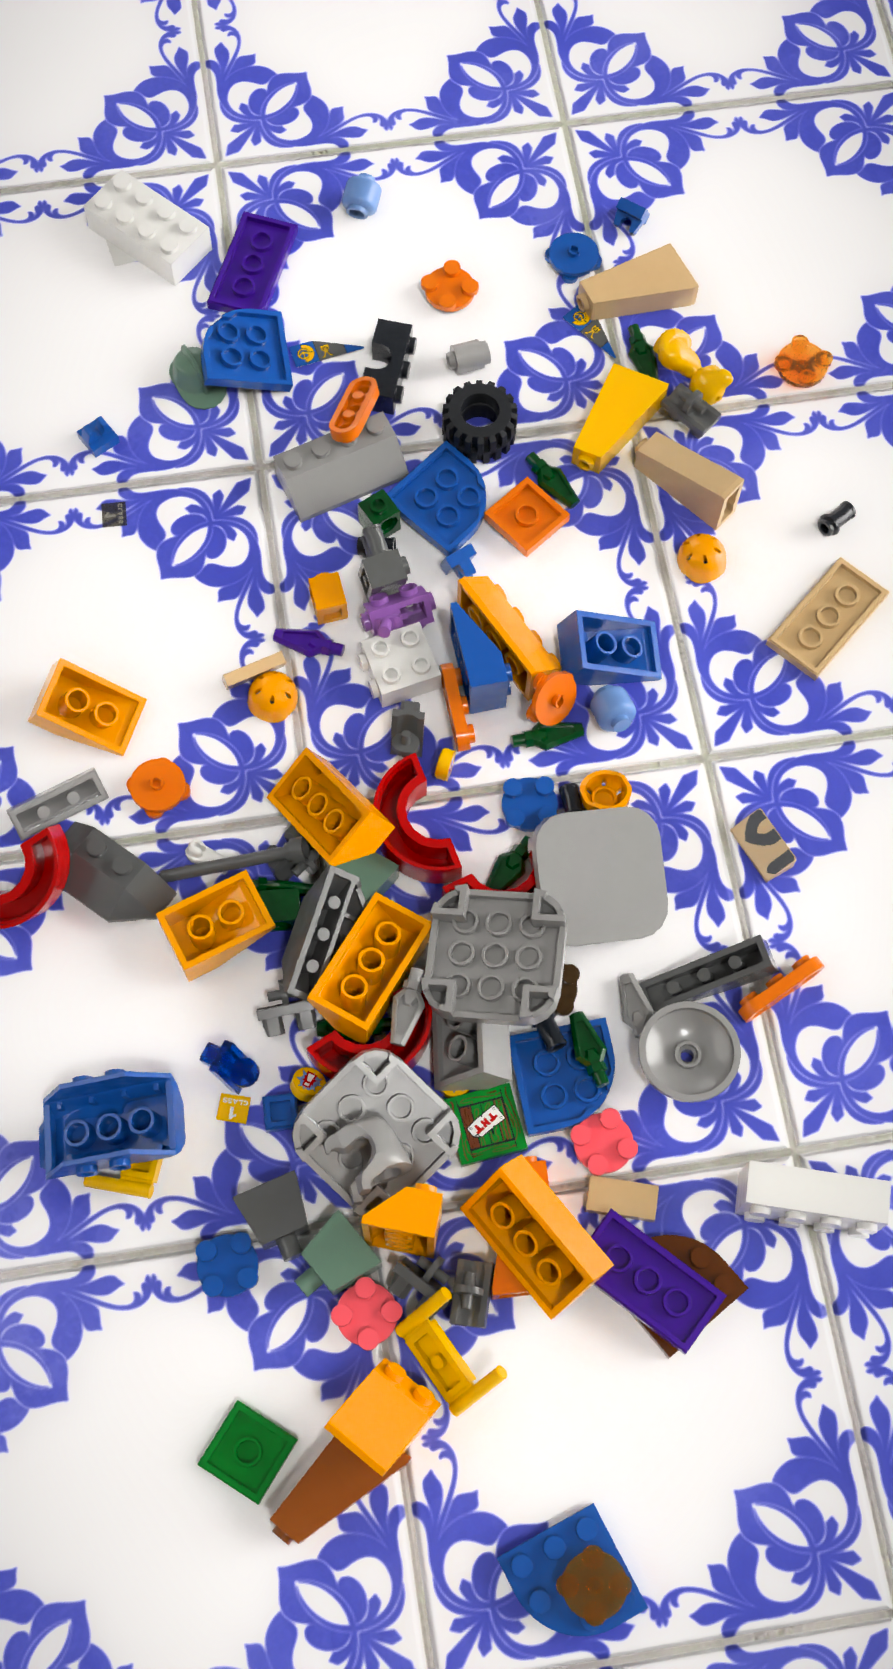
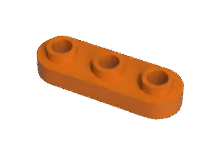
[329,376,379,443]
[439,662,476,752]
[738,955,825,1023]

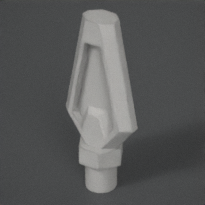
[390,967,425,1047]
[619,973,654,1039]

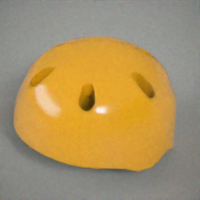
[677,533,726,584]
[247,671,298,723]
[580,770,632,810]

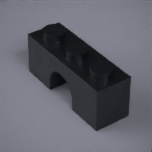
[362,318,417,415]

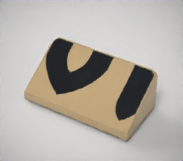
[730,808,796,883]

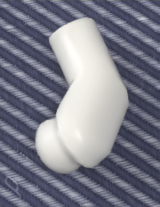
[185,840,228,875]

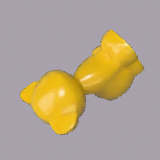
[653,328,733,405]

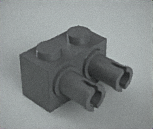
[358,523,411,602]

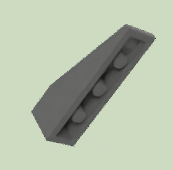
[639,934,779,1014]

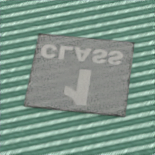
[101,502,127,528]

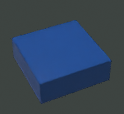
[262,1093,299,1133]

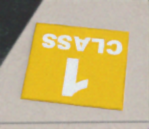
[216,1093,251,1124]

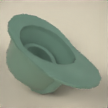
[169,344,227,410]

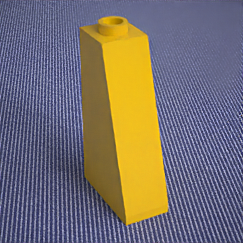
[571,363,669,474]

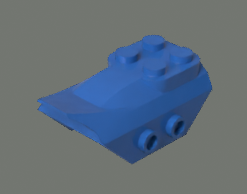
[39,1069,186,1180]

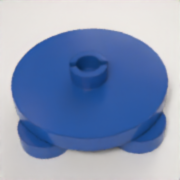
[545,233,602,284]
[501,776,558,832]
[196,1232,259,1297]

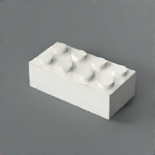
[83,169,212,286]
[735,1160,891,1239]

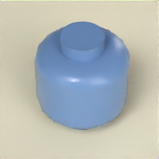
[342,173,382,220]
[590,685,636,732]

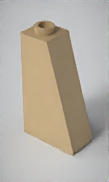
[576,243,699,320]
[634,431,744,531]

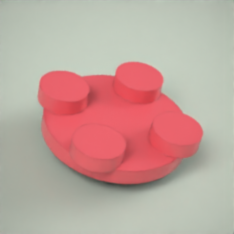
[570,1108,638,1176]
[331,1277,403,1351]

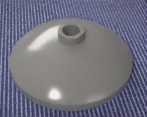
[638,1001,741,1103]

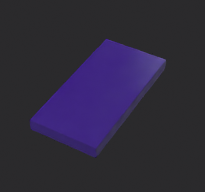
[207,211,298,313]
[591,1208,727,1355]

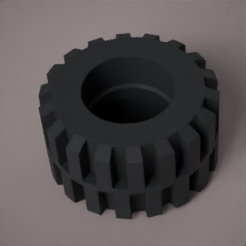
[442,380,518,464]

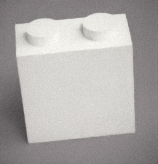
[357,622,442,708]

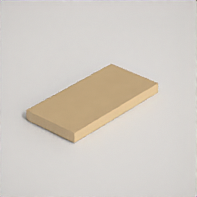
[765,557,890,681]

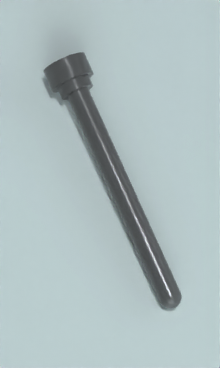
[158,836,310,883]

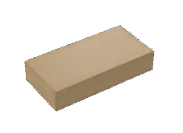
[222,651,286,690]
[585,1175,659,1222]

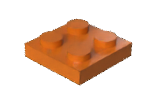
[484,476,570,557]

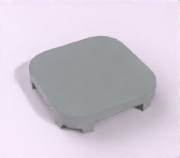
[528,807,668,947]
[421,884,568,1026]
[292,1048,461,1216]

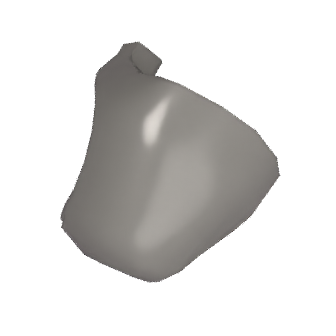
[324,1117,412,1205]

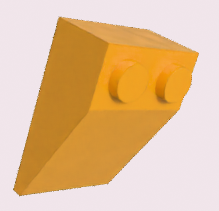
[27,658,147,756]
[156,870,276,982]
[324,1358,441,1477]

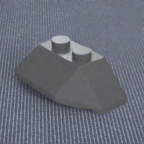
[63,821,177,923]
[282,865,367,1002]

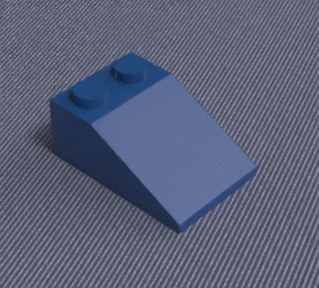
[449,602,513,714]
[557,610,662,686]

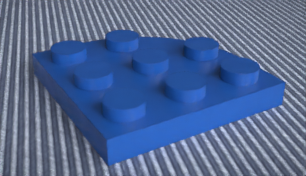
[200,309,293,392]
[387,441,486,557]
[510,1017,615,1138]
[497,1503,648,1636]

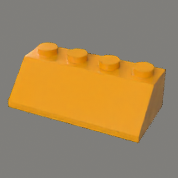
[457,576,561,701]
[267,747,395,866]
[307,892,432,1044]
[460,1154,614,1320]
[361,1183,443,1259]

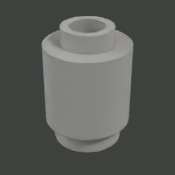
[446,339,491,375]

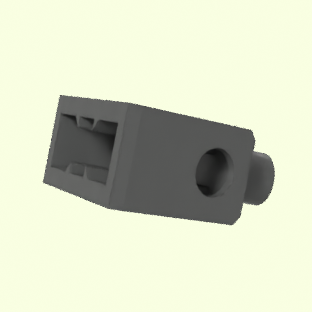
[233,1170,309,1262]

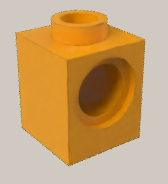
[308,572,348,625]

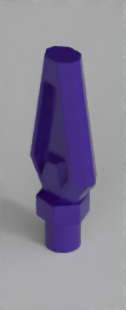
[273,628,345,658]

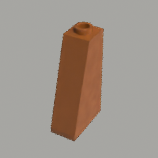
[270,1437,412,1545]

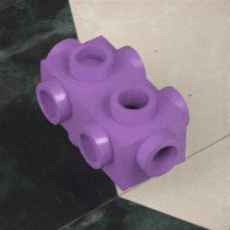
[360,583,436,638]

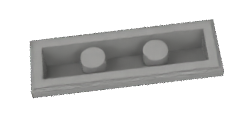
[6,767,109,841]

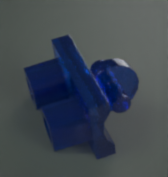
[199,1040,260,1095]

